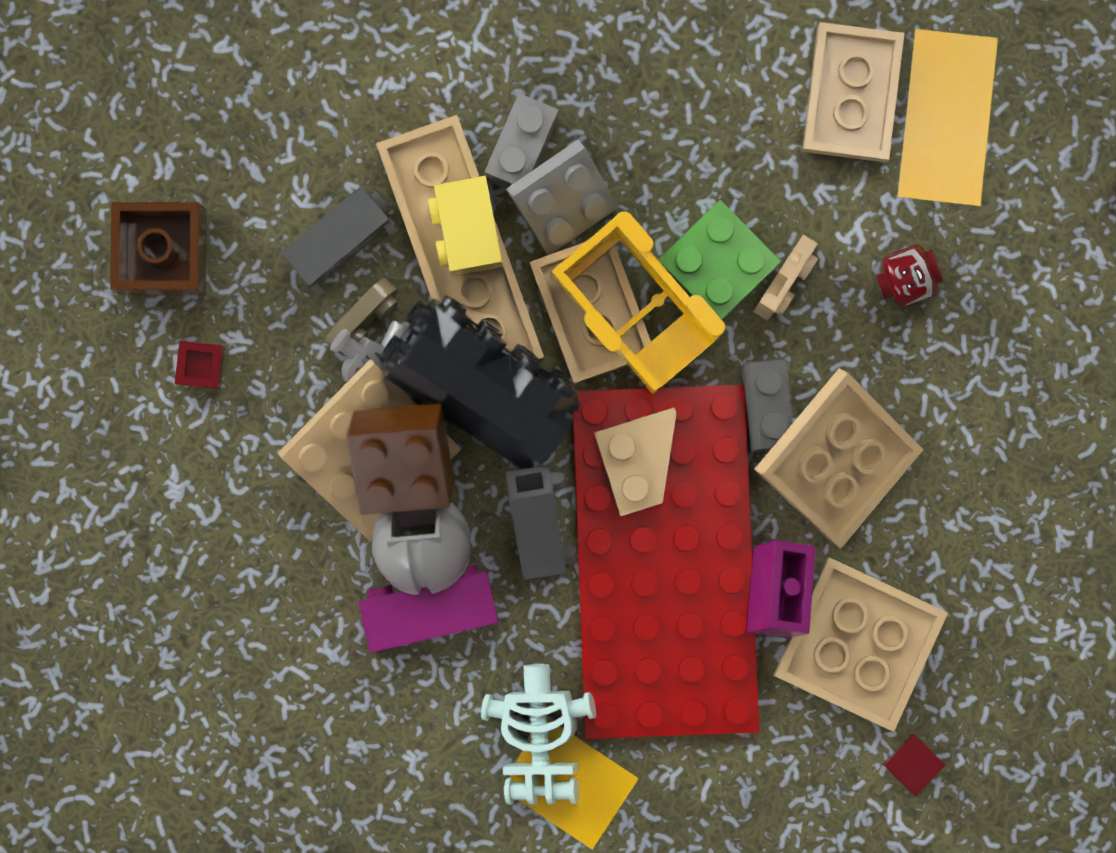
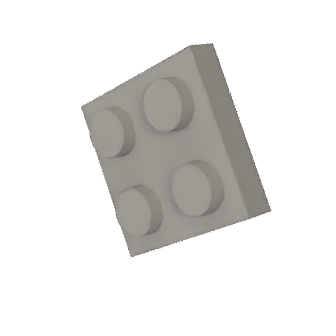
[506,140,619,255]

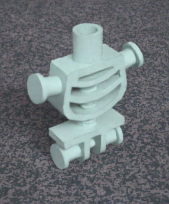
[481,664,596,805]

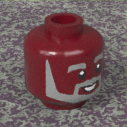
[876,244,944,308]

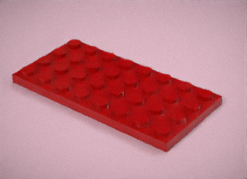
[573,385,760,739]

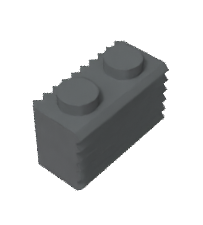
[741,359,794,452]

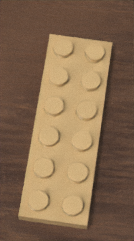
[376,115,544,361]

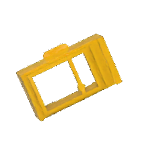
[551,212,725,394]

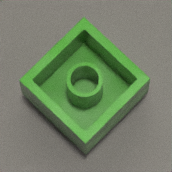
[658,200,781,321]

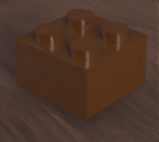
[110,202,207,296]
[347,403,454,515]

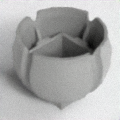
[371,502,471,595]

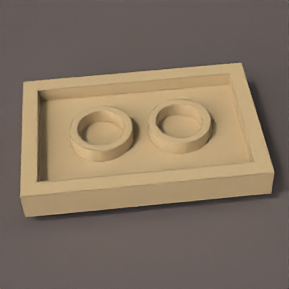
[802,22,905,163]
[529,242,651,385]

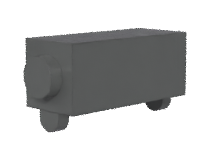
[281,186,398,298]
[506,465,577,580]

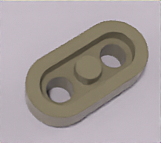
[326,278,399,352]

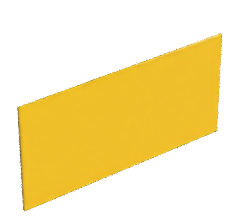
[898,29,998,206]
[496,715,639,850]

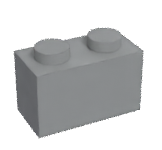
[484,93,559,189]

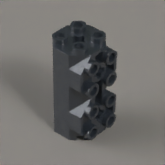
[381,295,581,469]

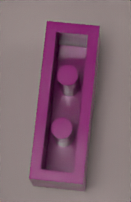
[358,565,499,653]

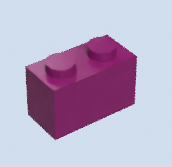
[747,540,816,638]

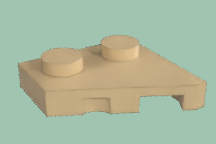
[753,234,818,321]
[594,407,676,517]

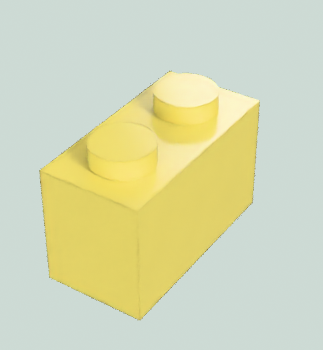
[428,176,503,277]

